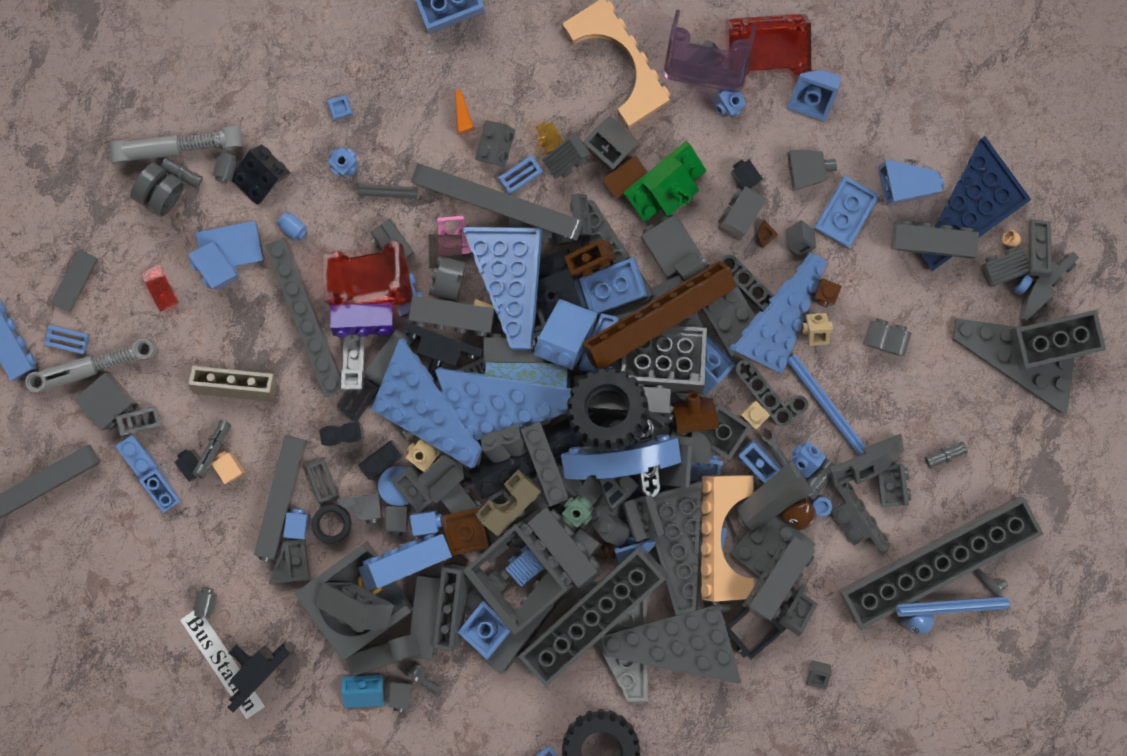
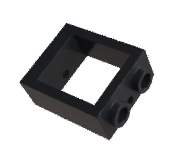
[725,608,787,660]

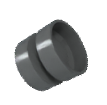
[130,162,185,218]

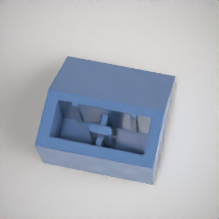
[188,242,240,290]

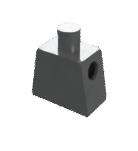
[787,150,837,191]

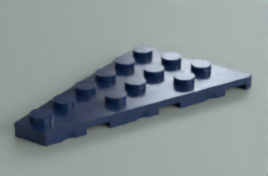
[919,136,1031,272]

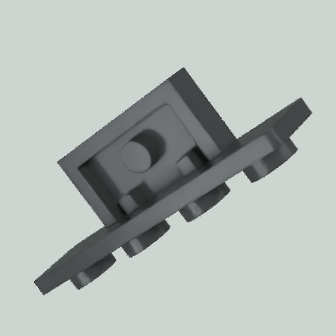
[831,482,890,553]

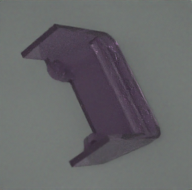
[664,10,757,93]

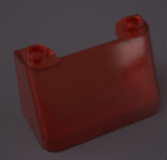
[725,14,812,79]
[324,241,413,306]

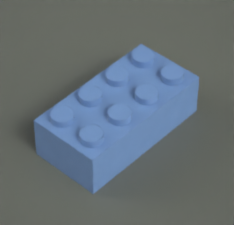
[358,533,452,591]

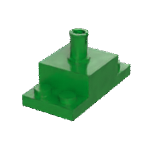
[623,141,707,222]

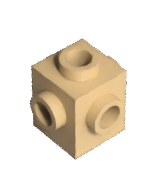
[802,313,833,346]

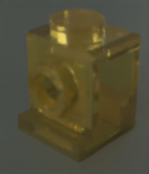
[536,122,564,155]

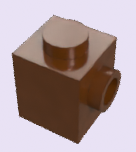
[813,279,842,308]

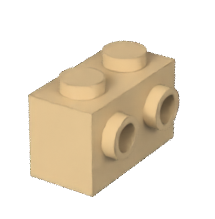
[405,438,440,472]

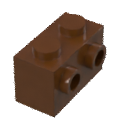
[602,156,648,201]
[565,240,616,278]

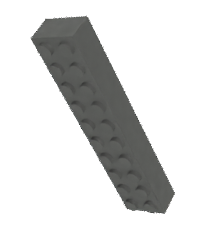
[838,496,1043,630]

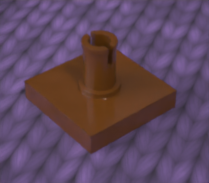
[672,392,719,434]
[441,507,491,556]

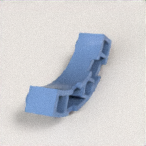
[561,434,681,480]

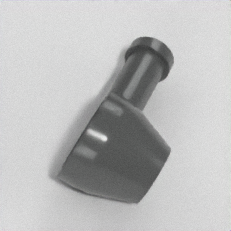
[404,662,441,695]

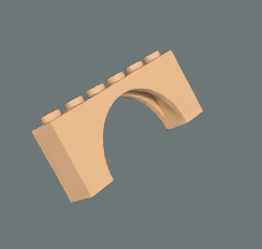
[563,0,671,129]
[701,475,754,602]

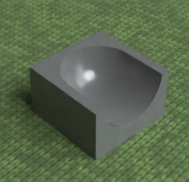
[294,541,413,661]

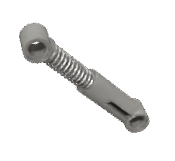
[109,126,243,164]
[25,339,158,392]

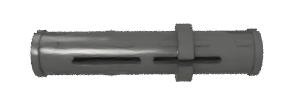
[192,420,231,479]

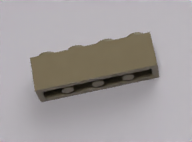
[188,366,277,402]

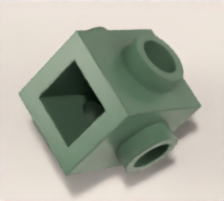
[562,494,594,528]

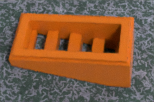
[455,89,474,135]

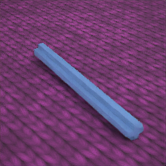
[787,354,866,455]
[895,597,1010,617]

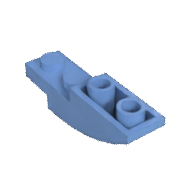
[115,433,181,513]

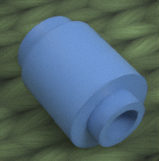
[277,212,307,241]

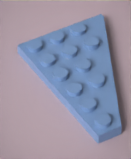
[463,227,542,350]
[729,253,827,374]
[371,338,482,468]
[435,367,572,441]

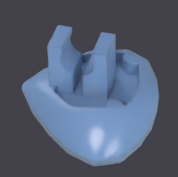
[900,601,935,635]

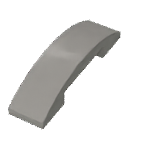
[341,335,365,390]

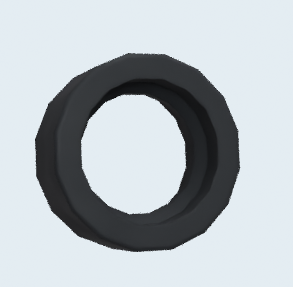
[311,504,352,544]

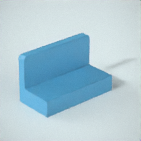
[341,675,385,708]

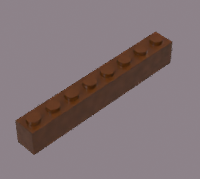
[582,261,737,369]

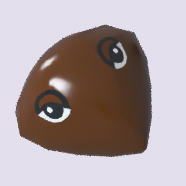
[781,497,817,530]

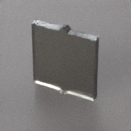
[428,233,462,268]

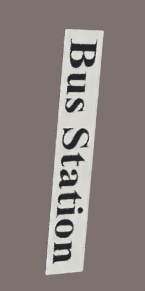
[180,611,265,719]

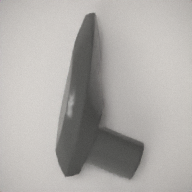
[975,568,1008,596]

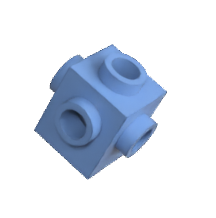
[710,84,746,118]
[328,147,359,178]
[789,441,826,478]

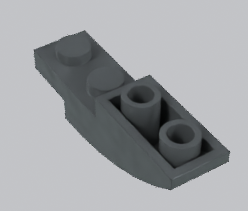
[1019,252,1079,322]
[829,434,904,487]

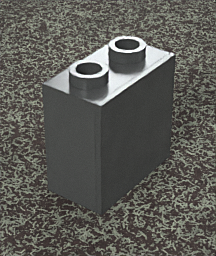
[74,373,137,431]

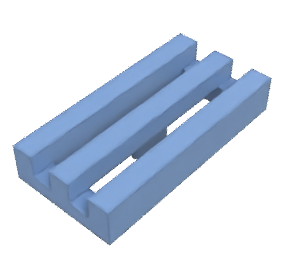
[498,155,543,195]
[44,325,90,354]

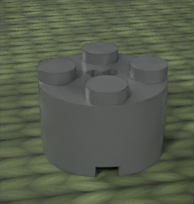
[429,256,466,302]

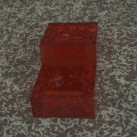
[141,264,179,312]

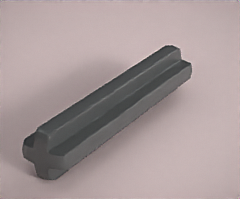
[358,184,418,199]

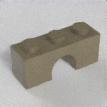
[476,469,541,537]

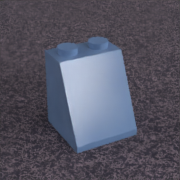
[878,160,944,206]
[534,299,598,370]

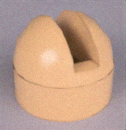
[1002,230,1021,248]

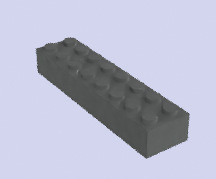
[518,544,669,687]

